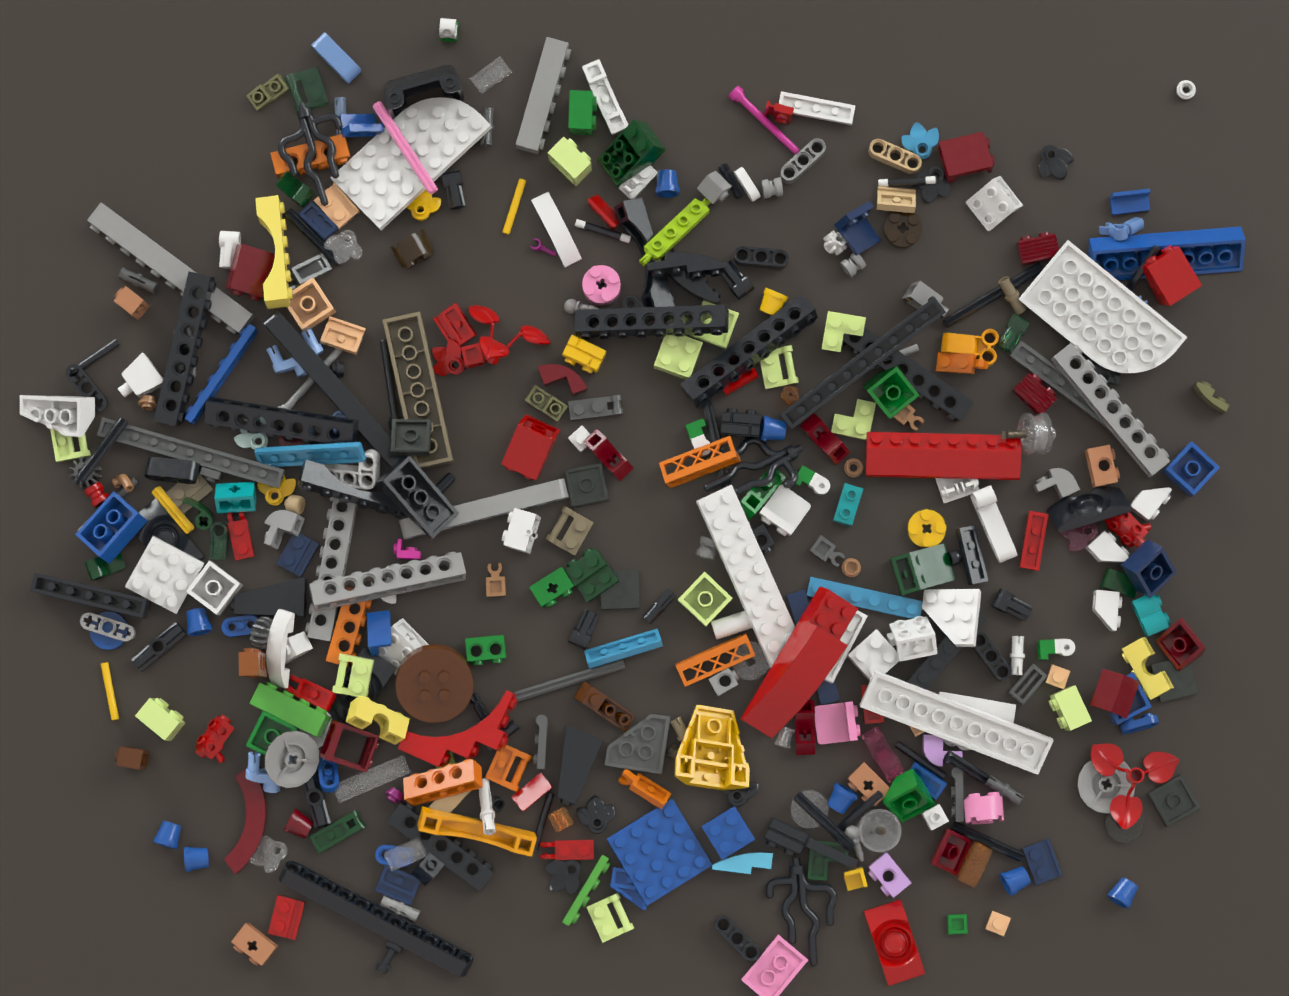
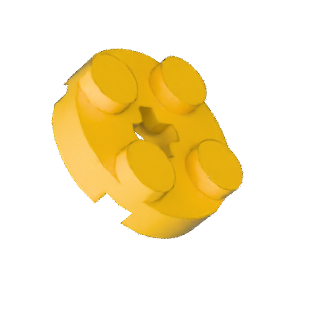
[907,509,946,548]

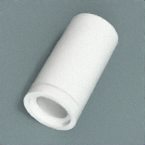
[711,611,752,640]

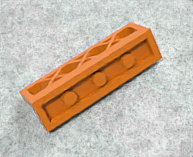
[659,436,741,489]
[675,633,756,687]

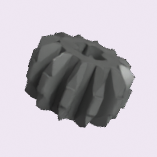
[69,456,102,489]
[250,616,273,650]

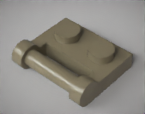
[545,506,594,556]

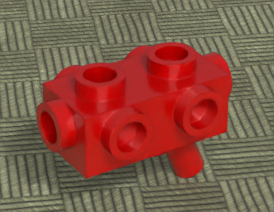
[1105,512,1151,549]
[195,714,235,763]

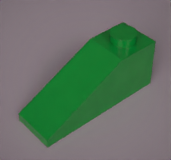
[740,468,786,521]

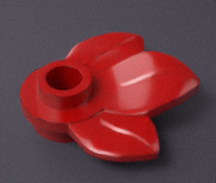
[432,339,465,376]

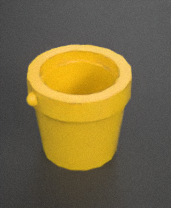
[759,288,788,315]

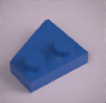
[610,867,647,910]

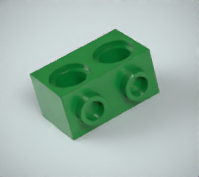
[465,635,507,666]

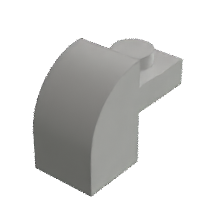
[1033,468,1080,499]
[264,510,305,550]

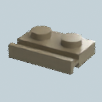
[166,473,214,515]

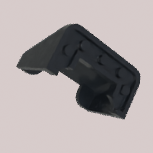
[384,65,465,119]

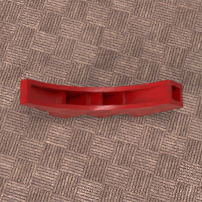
[398,690,517,768]

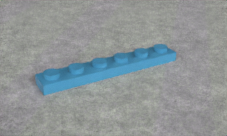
[254,442,366,467]
[807,577,923,619]

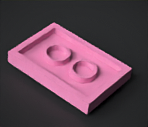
[741,935,808,996]

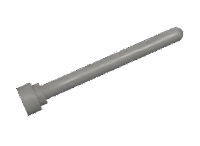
[278,348,342,409]

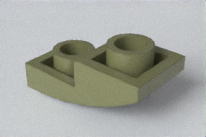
[246,73,290,111]
[1193,381,1229,414]
[524,385,568,422]

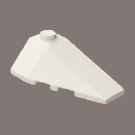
[20,395,95,437]

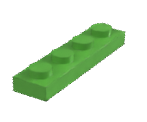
[562,854,610,926]

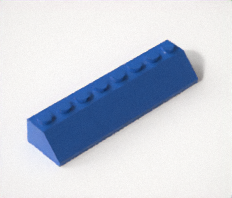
[1088,227,1246,280]

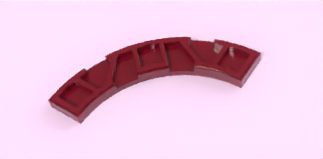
[224,767,267,875]

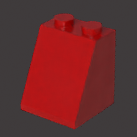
[1141,245,1202,306]
[501,414,561,480]

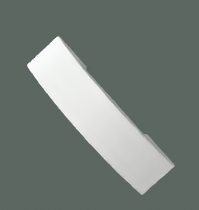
[582,59,628,135]
[531,192,582,267]
[266,609,295,688]

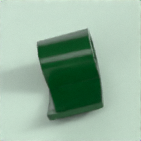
[276,171,315,207]
[182,497,214,530]
[84,552,126,581]
[1100,568,1136,598]

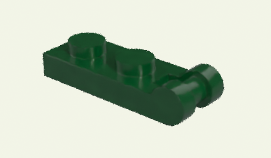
[309,810,366,853]

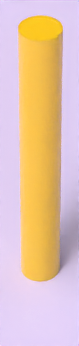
[502,179,526,235]
[101,662,119,720]

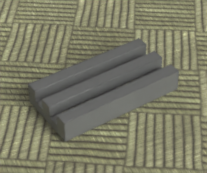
[1008,663,1048,705]

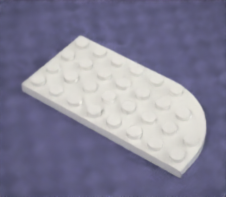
[330,97,492,231]
[1019,240,1187,373]

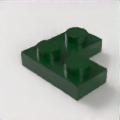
[807,840,848,881]

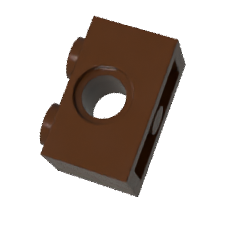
[115,746,150,770]

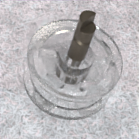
[1001,413,1056,455]
[858,809,901,852]

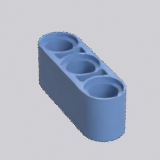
[311,32,362,84]

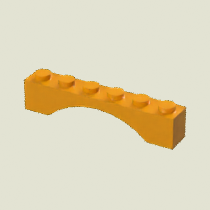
[417,806,537,857]

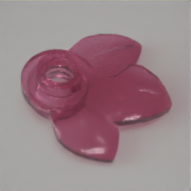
[1061,523,1098,551]

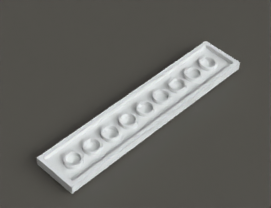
[696,485,795,668]
[859,670,1054,775]

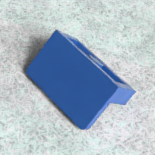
[339,114,384,137]
[1109,189,1151,216]
[367,610,392,656]

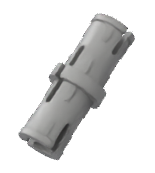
[380,895,420,922]

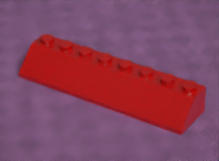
[865,432,1021,480]

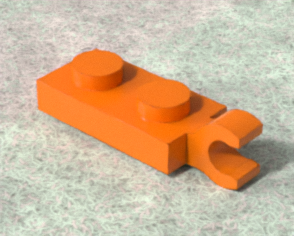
[936,352,988,374]
[618,769,671,810]

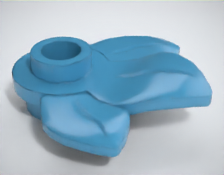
[901,122,939,159]

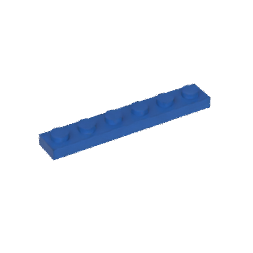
[185,324,259,425]

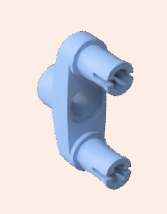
[266,329,324,377]
[245,752,292,793]

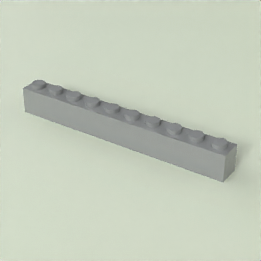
[87,203,255,335]

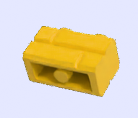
[562,335,607,374]

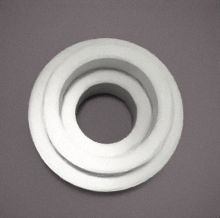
[1176,80,1196,99]

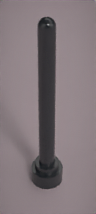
[380,339,401,430]

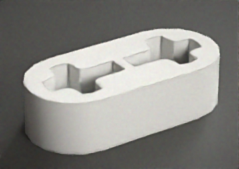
[734,167,761,202]

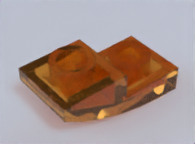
[957,842,992,887]

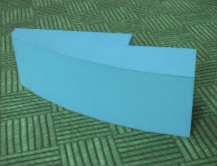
[712,852,773,874]

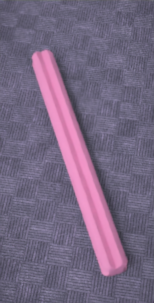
[373,101,438,194]

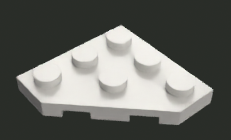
[922,589,981,647]

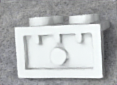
[966,176,1023,231]
[889,616,937,661]
[379,618,429,675]

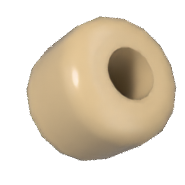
[284,494,305,515]

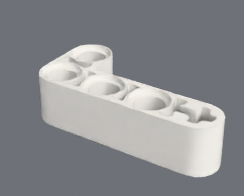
[323,449,380,490]
[970,486,1017,563]

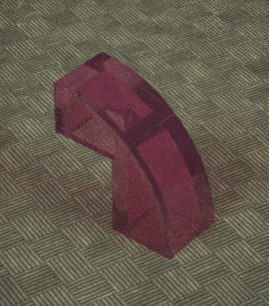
[860,726,905,783]

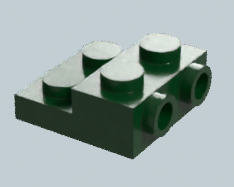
[564,548,619,603]

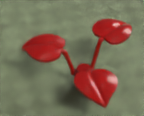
[468,305,551,364]
[1090,743,1179,829]

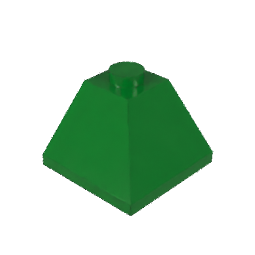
[863,366,920,419]
[883,769,936,823]

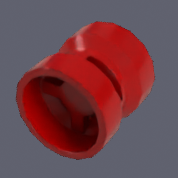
[84,482,109,508]

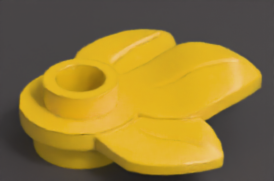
[406,190,441,221]
[258,475,296,506]

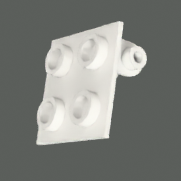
[935,478,980,503]

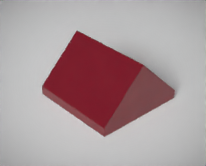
[1155,618,1206,671]
[1090,669,1140,719]
[929,828,972,876]

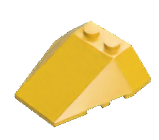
[675,705,750,791]

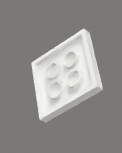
[125,536,204,614]

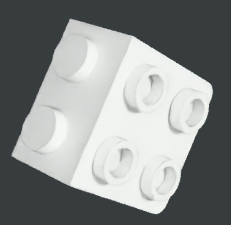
[759,485,811,536]

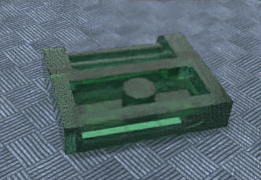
[285,66,329,113]

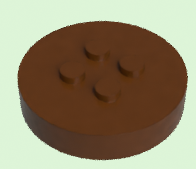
[396,644,473,723]

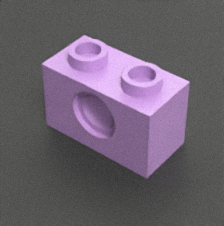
[868,852,911,898]

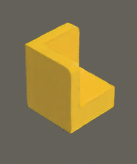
[842,867,868,891]

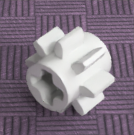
[823,230,847,255]

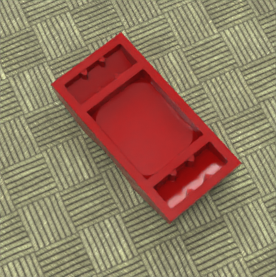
[863,899,925,986]

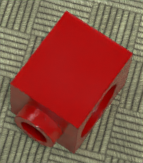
[461,343,485,369]

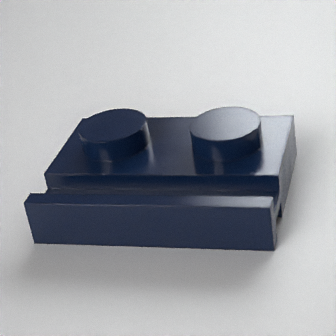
[276,533,320,577]
[1022,839,1063,885]
[375,865,421,905]

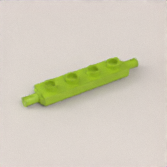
[639,198,711,266]

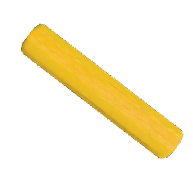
[152,486,195,534]

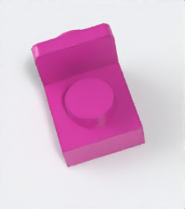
[394,539,422,561]

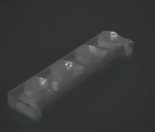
[334,755,411,803]

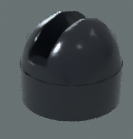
[947,550,963,566]
[491,795,505,813]

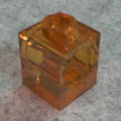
[548,806,574,833]

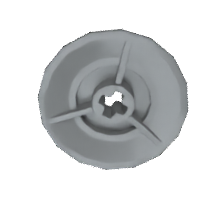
[265,731,319,788]
[1077,760,1135,813]

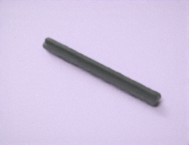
[514,659,625,702]

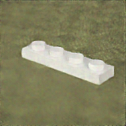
[779,91,855,126]
[824,610,868,684]

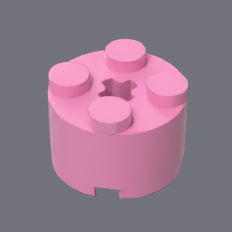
[582,265,621,307]
[964,792,1004,824]

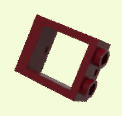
[319,720,379,773]

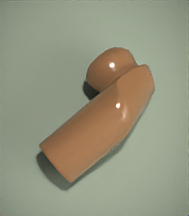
[111,474,134,492]

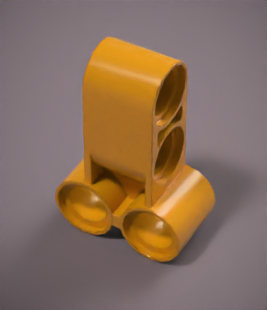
[941,329,999,367]

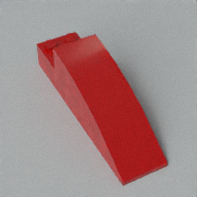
[741,586,858,738]

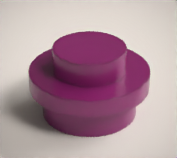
[385,787,404,804]

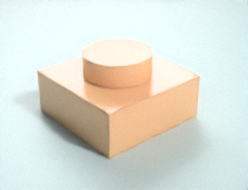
[1045,665,1070,689]
[985,911,1011,936]

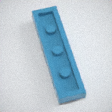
[584,628,663,669]

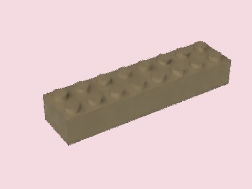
[383,311,454,470]

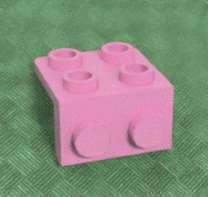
[815,701,860,744]

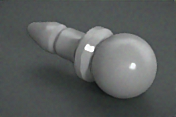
[564,299,598,314]
[845,825,863,862]

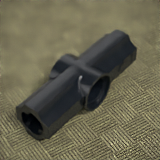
[131,622,187,672]
[303,770,332,829]

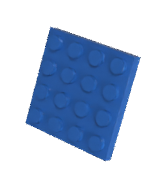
[606,799,712,906]

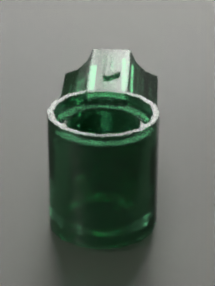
[997,313,1030,353]
[209,522,229,560]

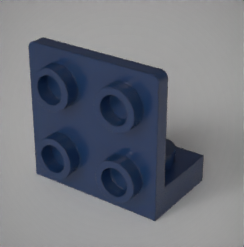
[834,201,881,256]

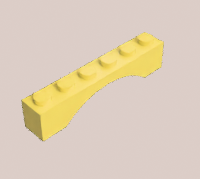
[256,195,293,309]

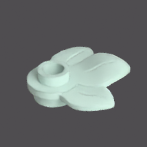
[234,417,268,450]

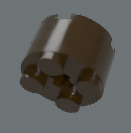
[391,229,435,270]

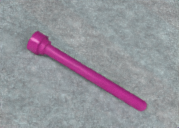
[728,85,800,155]

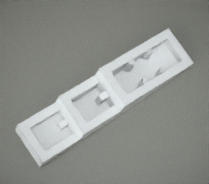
[939,692,1016,723]

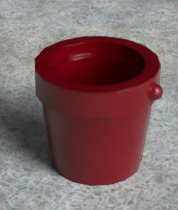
[283,808,314,839]

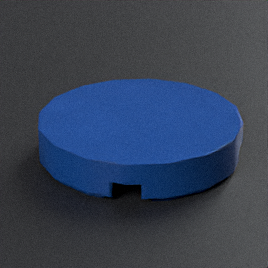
[89,611,129,650]

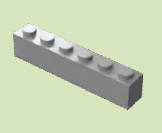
[516,37,571,154]

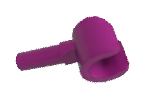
[530,238,556,257]

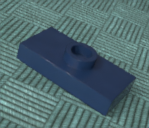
[298,201,339,242]

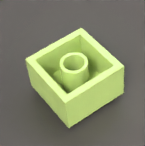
[548,137,592,186]
[654,335,703,380]
[678,572,733,627]
[1048,685,1092,731]
[135,698,185,741]

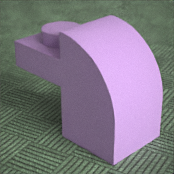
[922,735,962,766]

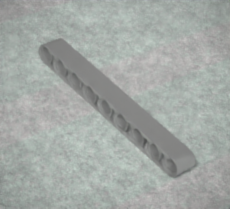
[399,479,569,540]

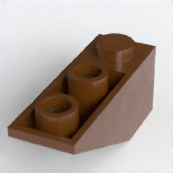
[574,681,635,732]

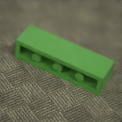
[249,682,331,738]

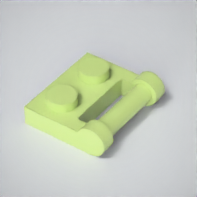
[760,345,799,390]
[50,429,91,462]
[332,653,374,697]
[587,893,634,943]

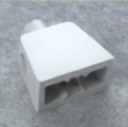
[118,353,163,398]

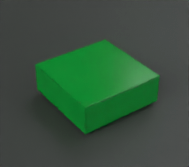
[947,914,968,935]

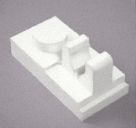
[619,165,658,200]

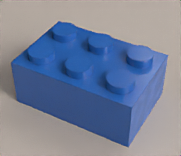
[75,491,148,564]

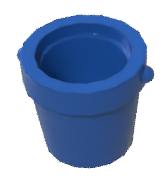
[655,169,680,198]
[759,416,787,441]
[186,608,213,636]
[827,782,858,814]
[153,821,181,849]
[184,847,209,872]
[999,866,1031,896]
[1107,877,1138,909]

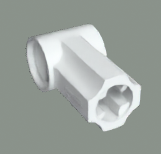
[219,231,241,269]

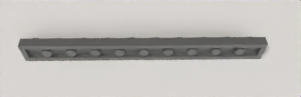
[97,417,285,489]

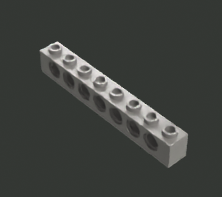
[1051,343,1170,478]
[305,497,358,642]
[309,552,466,612]

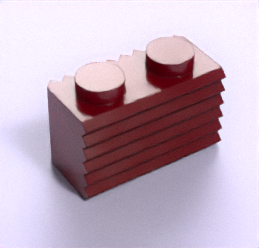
[1016,231,1059,266]
[1012,373,1057,417]

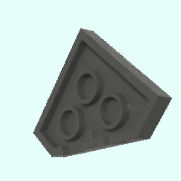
[605,714,670,774]

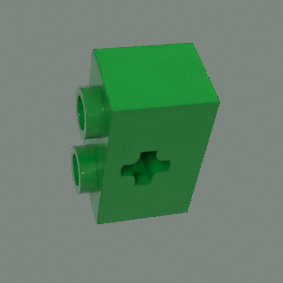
[529,567,574,608]

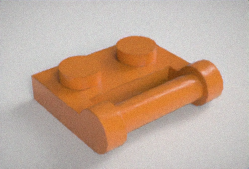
[485,745,533,792]

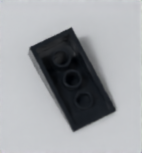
[375,455,459,539]

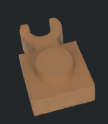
[893,404,924,432]
[486,563,506,597]

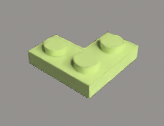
[822,311,866,352]
[831,399,876,440]

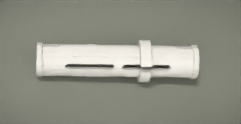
[478,778,496,835]

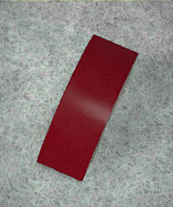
[538,364,587,396]
[800,413,850,465]
[583,429,634,481]
[795,700,816,755]

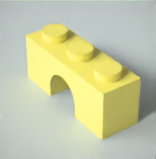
[1122,637,1174,700]
[346,696,410,745]

